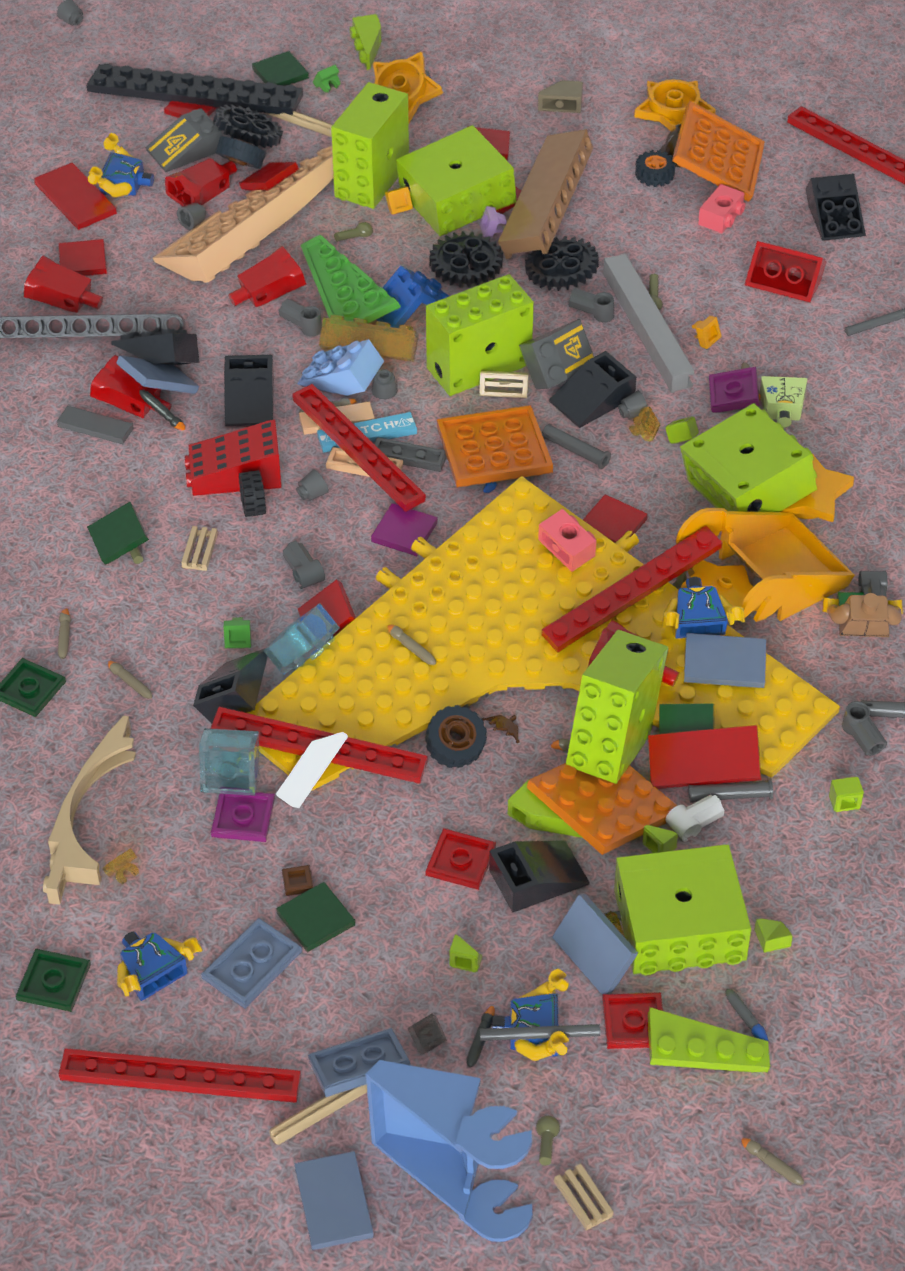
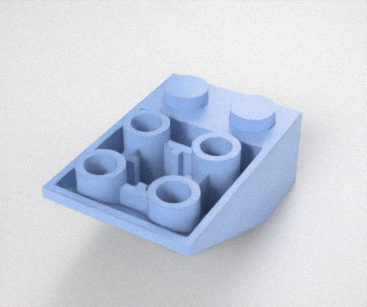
[297,339,384,396]

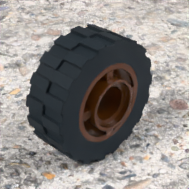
[215,136,266,169]
[425,705,487,768]

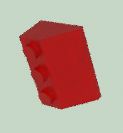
[745,241,827,303]

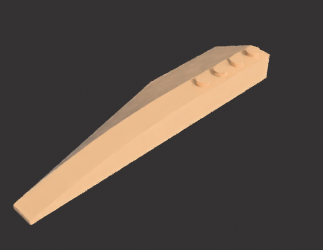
[153,146,334,283]

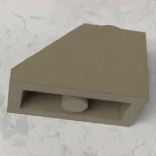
[538,80,583,113]

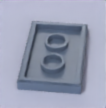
[116,355,199,394]
[684,633,766,688]
[552,894,638,995]
[201,918,302,1009]
[308,1028,411,1097]
[294,1151,374,1250]

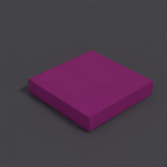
[709,367,760,413]
[371,503,438,556]
[211,789,275,842]

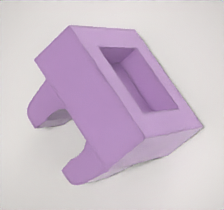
[480,206,507,238]

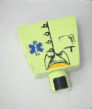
[760,376,807,428]

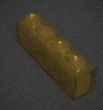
[319,315,419,362]

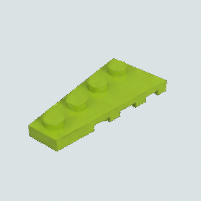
[648,1008,770,1072]

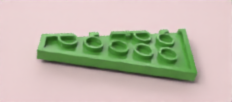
[301,235,401,338]

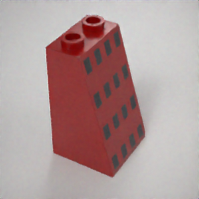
[184,420,282,496]

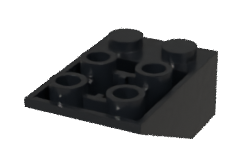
[805,174,866,241]
[111,329,199,365]
[549,351,637,428]
[224,354,274,426]
[193,648,269,724]
[489,840,590,913]

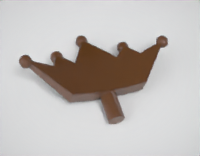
[482,715,520,743]

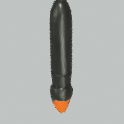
[139,390,185,430]
[466,1006,495,1067]

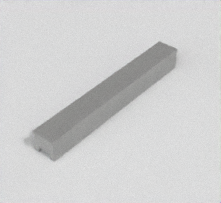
[603,254,694,393]

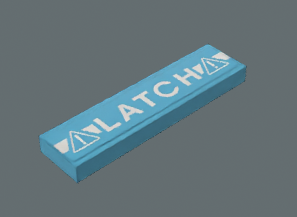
[317,412,417,453]

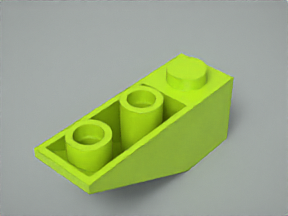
[349,14,382,70]
[508,779,583,838]

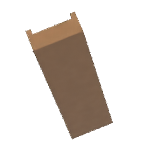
[498,129,594,259]

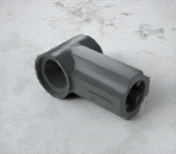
[568,288,615,323]
[279,298,322,337]
[283,541,325,589]
[858,571,888,597]
[842,701,887,756]

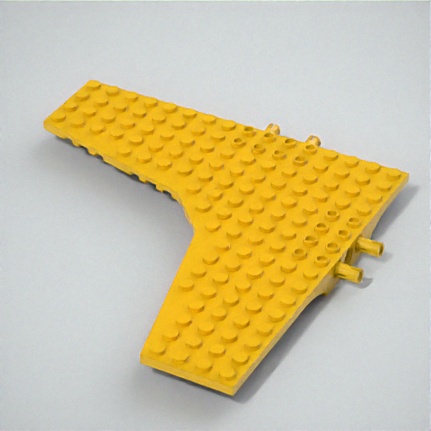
[248,476,840,791]

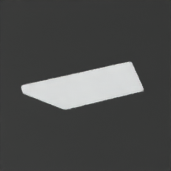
[276,732,348,808]

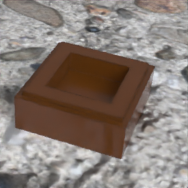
[282,865,313,896]

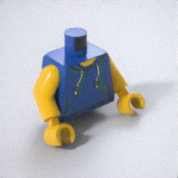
[88,133,154,198]
[662,577,745,639]
[117,932,203,1001]
[493,969,569,1061]

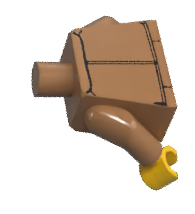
[822,593,903,637]

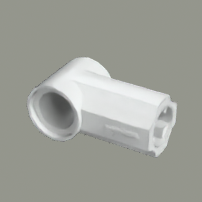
[666,795,725,842]

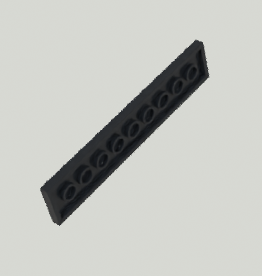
[86,63,303,116]

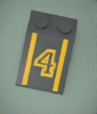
[145,108,222,172]
[519,319,594,389]

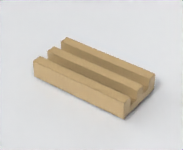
[479,371,528,398]
[181,526,218,571]
[554,1164,613,1231]

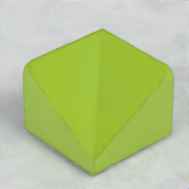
[665,416,699,444]
[829,777,864,812]
[643,825,678,853]
[754,919,793,953]
[450,935,482,973]

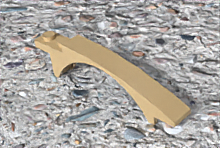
[43,716,136,905]

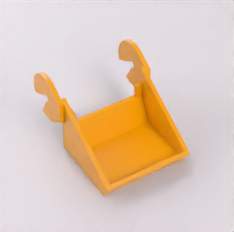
[676,508,855,622]

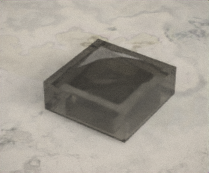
[408,1013,447,1055]

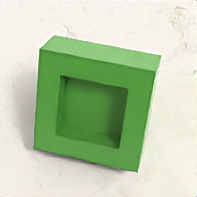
[312,65,340,93]
[223,617,251,648]

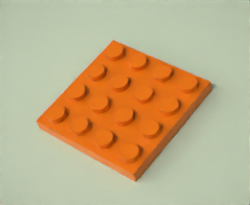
[672,101,765,202]
[437,405,553,487]
[527,763,677,855]

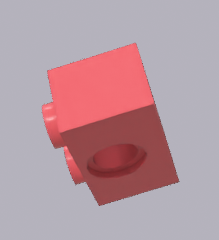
[698,184,746,233]
[538,509,596,572]

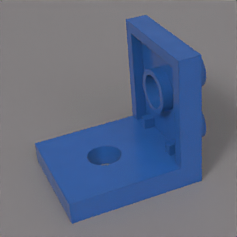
[376,265,449,337]

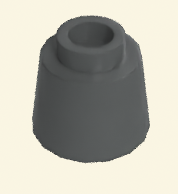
[57,0,83,25]
[177,203,206,231]
[371,370,398,400]
[618,390,649,420]
[296,469,329,501]

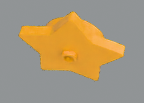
[373,52,443,123]
[634,79,716,131]
[781,455,854,522]
[680,560,767,622]

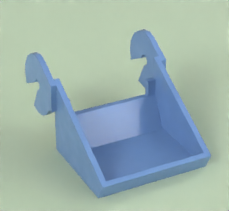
[366,1060,533,1242]

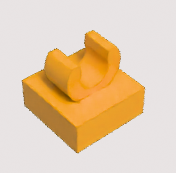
[385,186,413,215]
[692,316,722,349]

